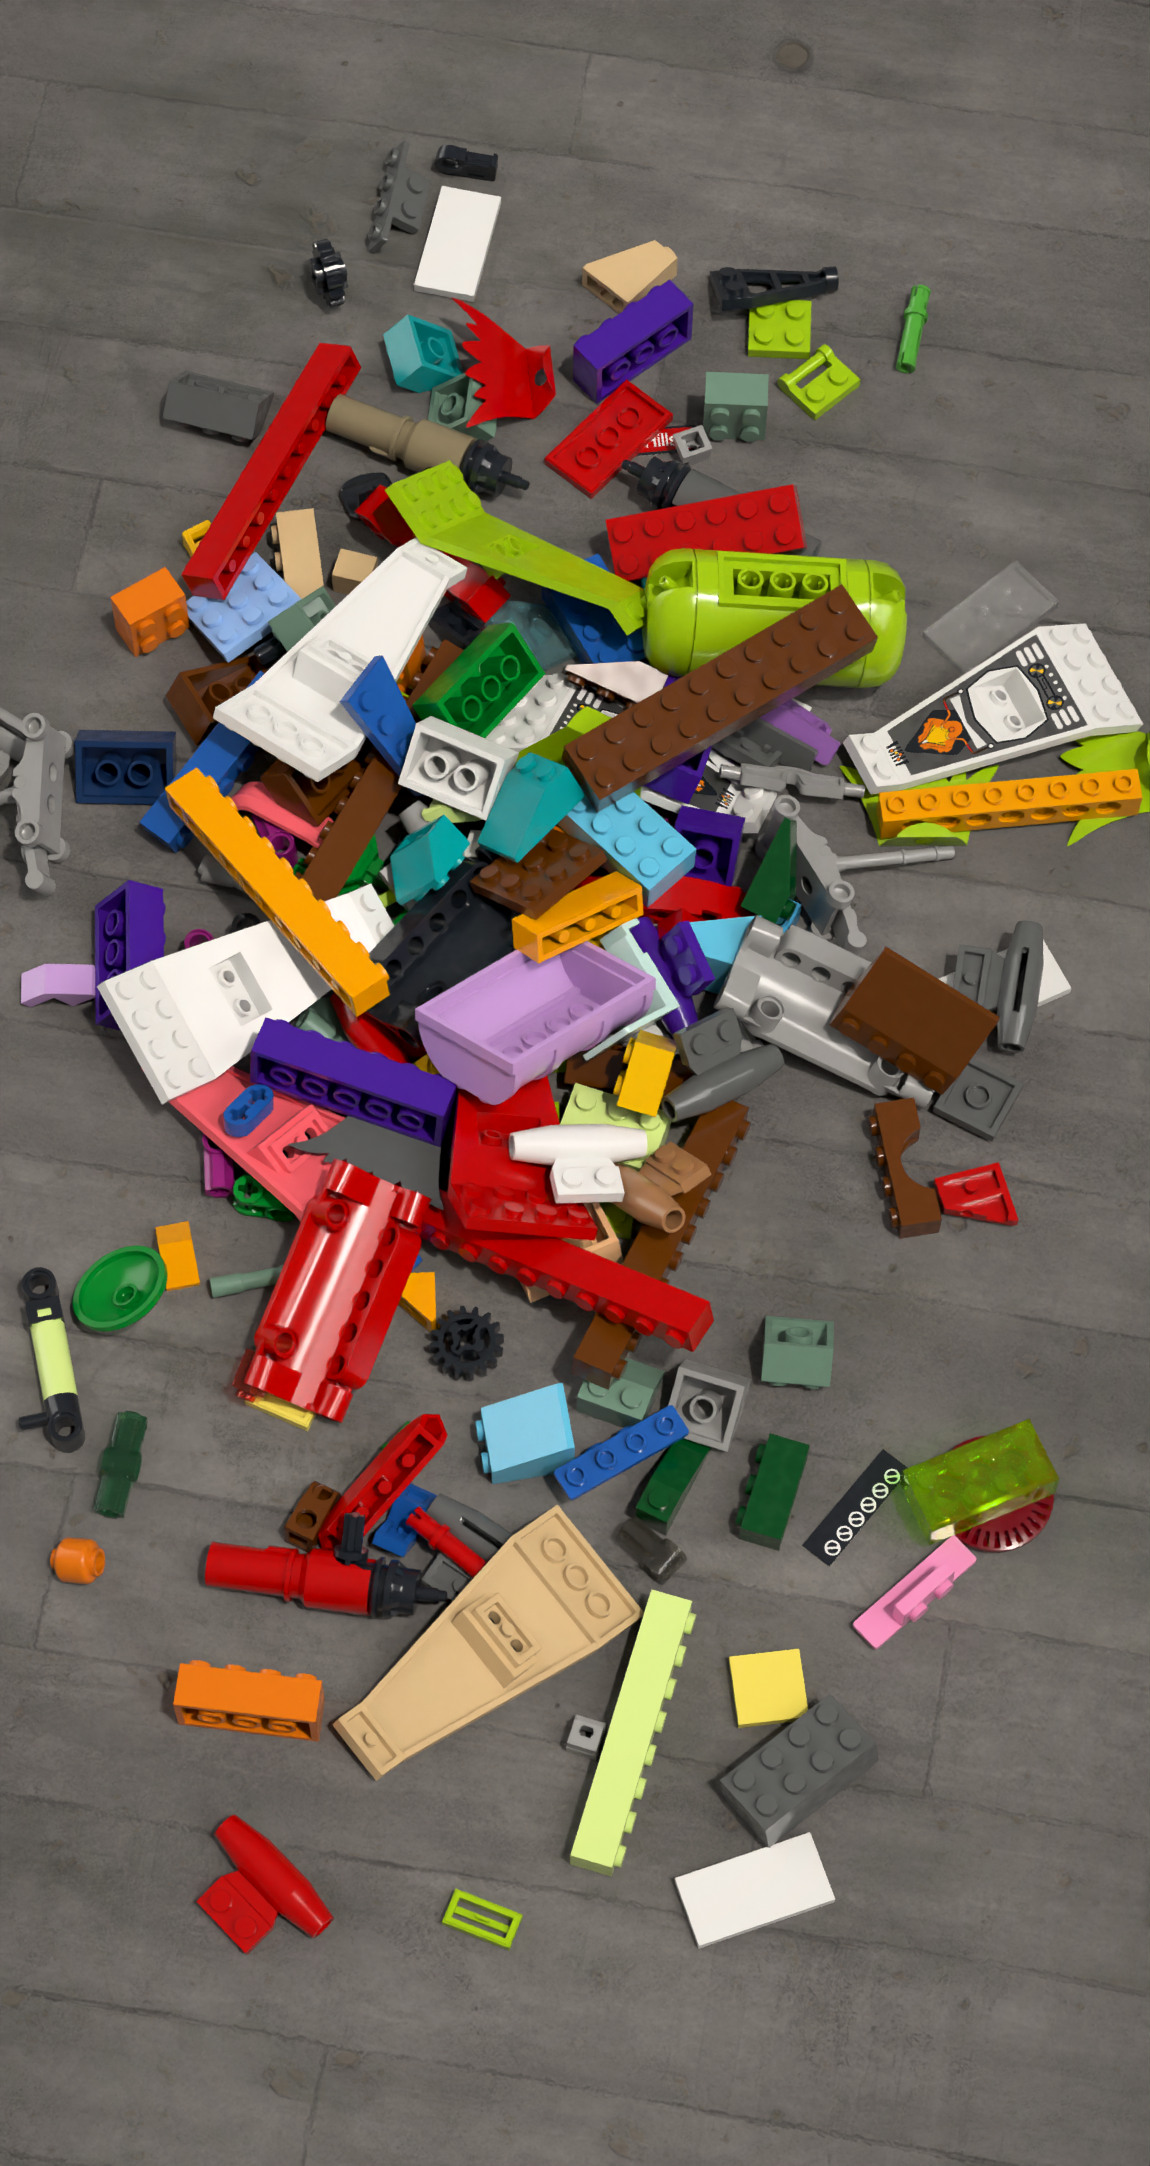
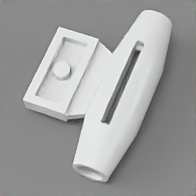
[509,1124,647,1203]

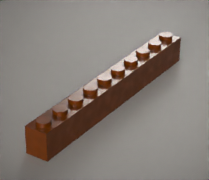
[295,639,464,901]
[571,1100,751,1390]

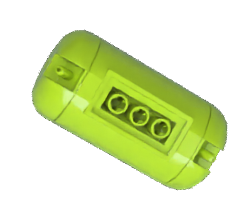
[642,548,907,688]

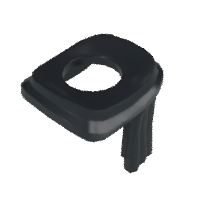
[340,473,392,521]

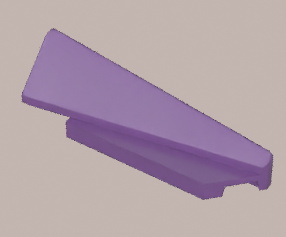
[760,699,841,765]

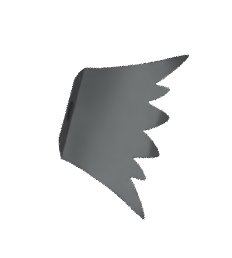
[289,1116,443,1210]

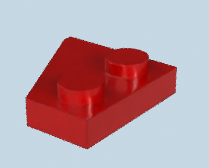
[933,1162,1019,1226]

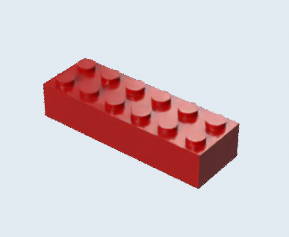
[605,484,808,582]

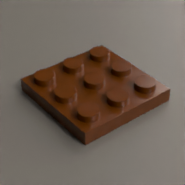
[469,828,607,920]

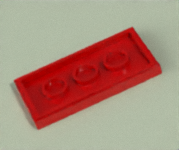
[544,379,673,499]

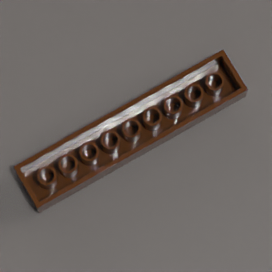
[561,584,878,813]

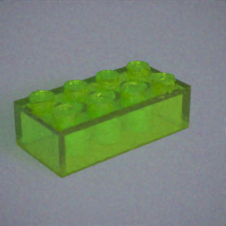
[900,1418,1060,1545]

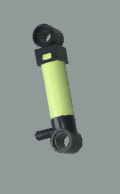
[18,1267,85,1453]

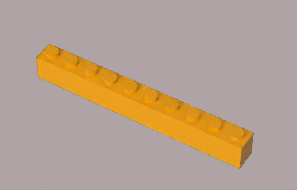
[165,768,390,1017]

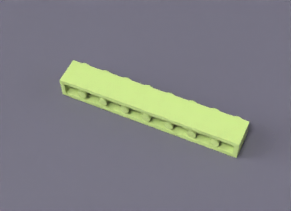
[570,1589,696,1876]

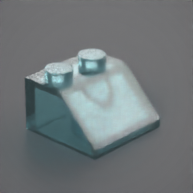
[484,601,577,671]

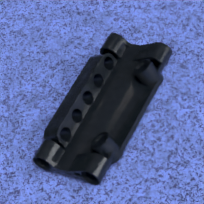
[364,846,522,1049]

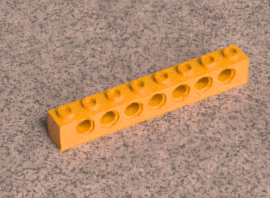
[877,769,1142,839]

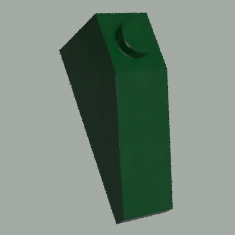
[741,817,797,924]
[635,1438,712,1536]

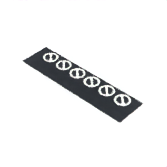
[802,1449,910,1567]

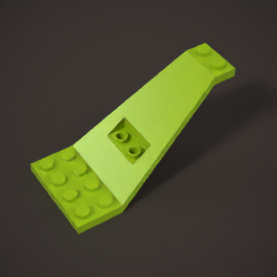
[385,460,647,636]

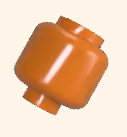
[50,1537,105,1584]

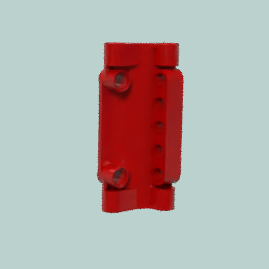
[243,1159,432,1423]

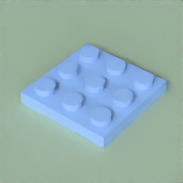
[186,552,301,663]

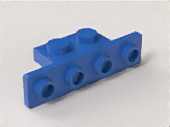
[554,1405,689,1501]

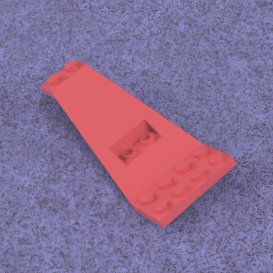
[141,1066,402,1222]

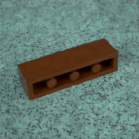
[564,1042,694,1098]

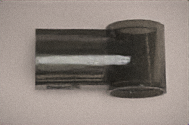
[615,1515,687,1585]

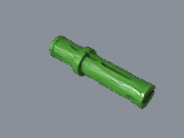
[896,284,931,374]

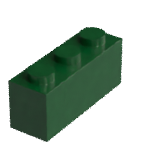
[735,1433,810,1551]

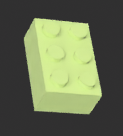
[560,1083,671,1172]

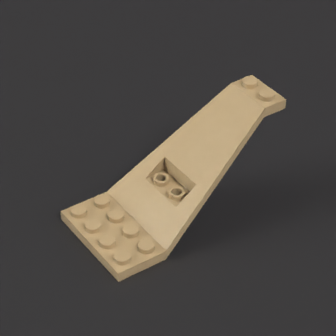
[333,1504,644,1781]

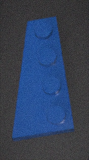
[339,655,424,796]

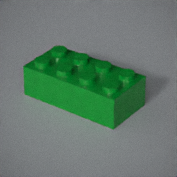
[412,622,546,738]

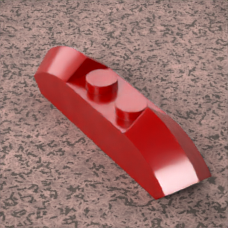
[318,1414,448,1551]

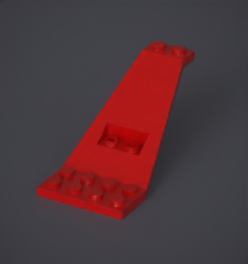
[447,1076,598,1241]

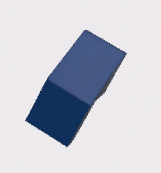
[372,1483,438,1558]

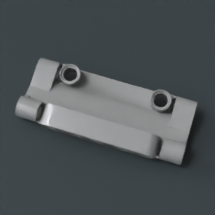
[714,915,934,1109]

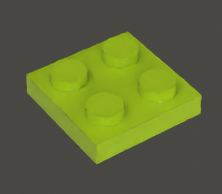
[748,300,811,359]

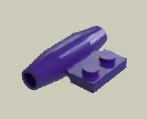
[629,917,715,1040]

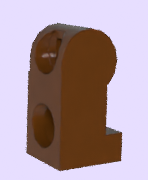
[284,1481,340,1553]

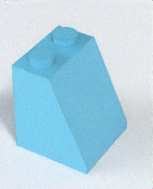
[690,915,762,994]
[475,1383,575,1484]

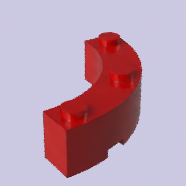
[355,485,511,623]
[571,876,755,924]

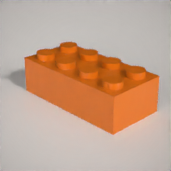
[173,1660,325,1742]

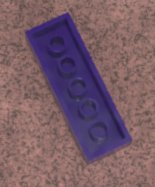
[250,1017,457,1147]

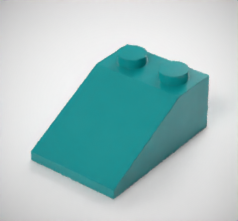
[477,752,586,863]

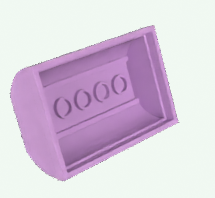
[415,941,656,1105]

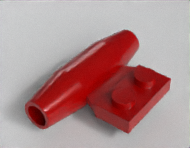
[330,993,427,1064]
[196,1814,334,1954]

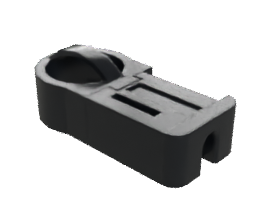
[434,145,498,182]

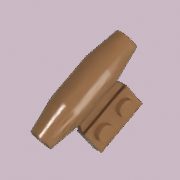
[611,1142,711,1233]

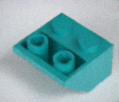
[390,815,470,905]

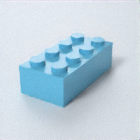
[557,792,696,908]

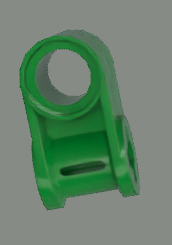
[233,1175,295,1222]

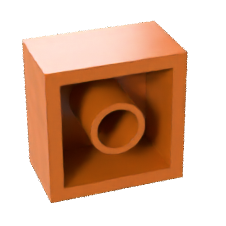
[110,567,190,657]

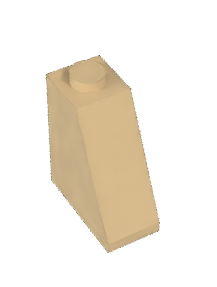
[582,240,678,314]

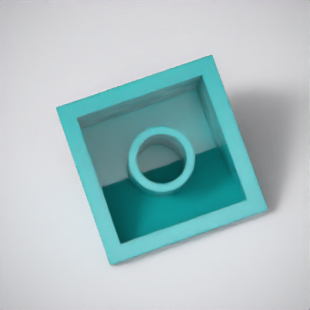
[383,314,463,393]

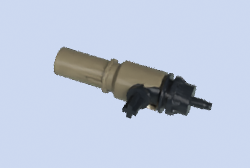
[326,394,530,497]

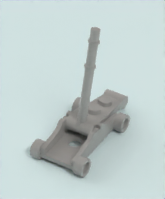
[0,713,75,896]
[755,795,955,956]

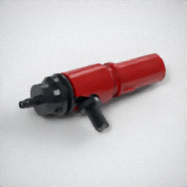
[205,1512,447,1619]

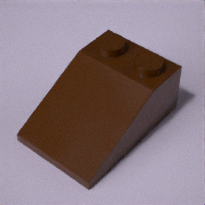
[166,655,267,746]

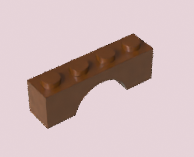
[868,1097,942,1239]

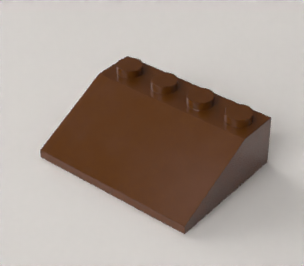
[829,946,1000,1095]

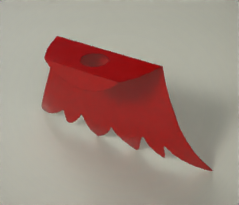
[452,297,556,428]

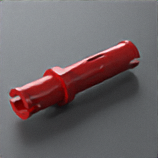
[405,1506,487,1578]

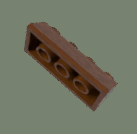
[260,737,373,826]

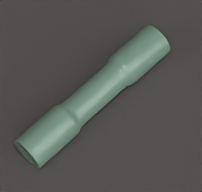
[210,1264,284,1298]

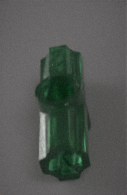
[94,1411,148,1519]

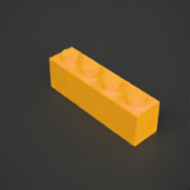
[512,871,643,963]

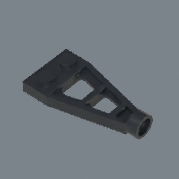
[710,266,839,311]

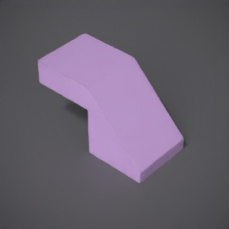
[21,964,95,1007]

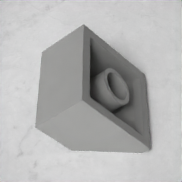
[668,1359,752,1452]

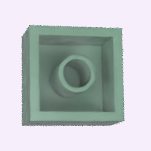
[703,372,769,442]

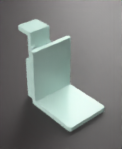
[583,918,680,1061]

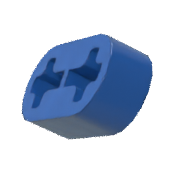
[223,1084,274,1137]

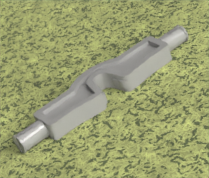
[719,763,865,799]

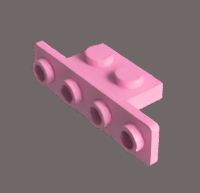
[853,1536,976,1650]

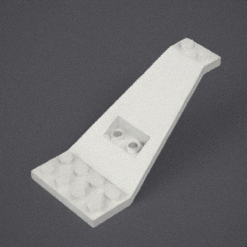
[97,884,394,1105]

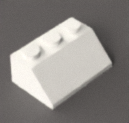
[398,716,519,820]

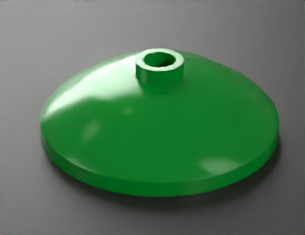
[73,1245,168,1332]

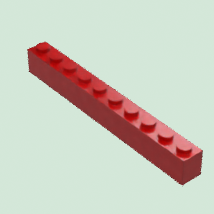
[181,343,361,600]
[415,1189,714,1352]

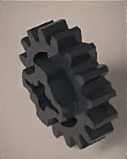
[309,238,348,308]
[430,1306,504,1381]

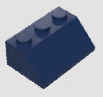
[75,730,177,804]

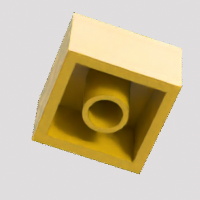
[613,1030,677,1117]

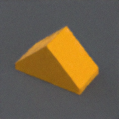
[155,1221,200,1291]
[398,1272,437,1333]

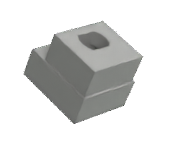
[672,425,713,466]
[566,1714,607,1760]

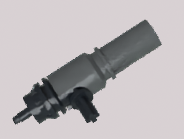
[621,456,822,557]

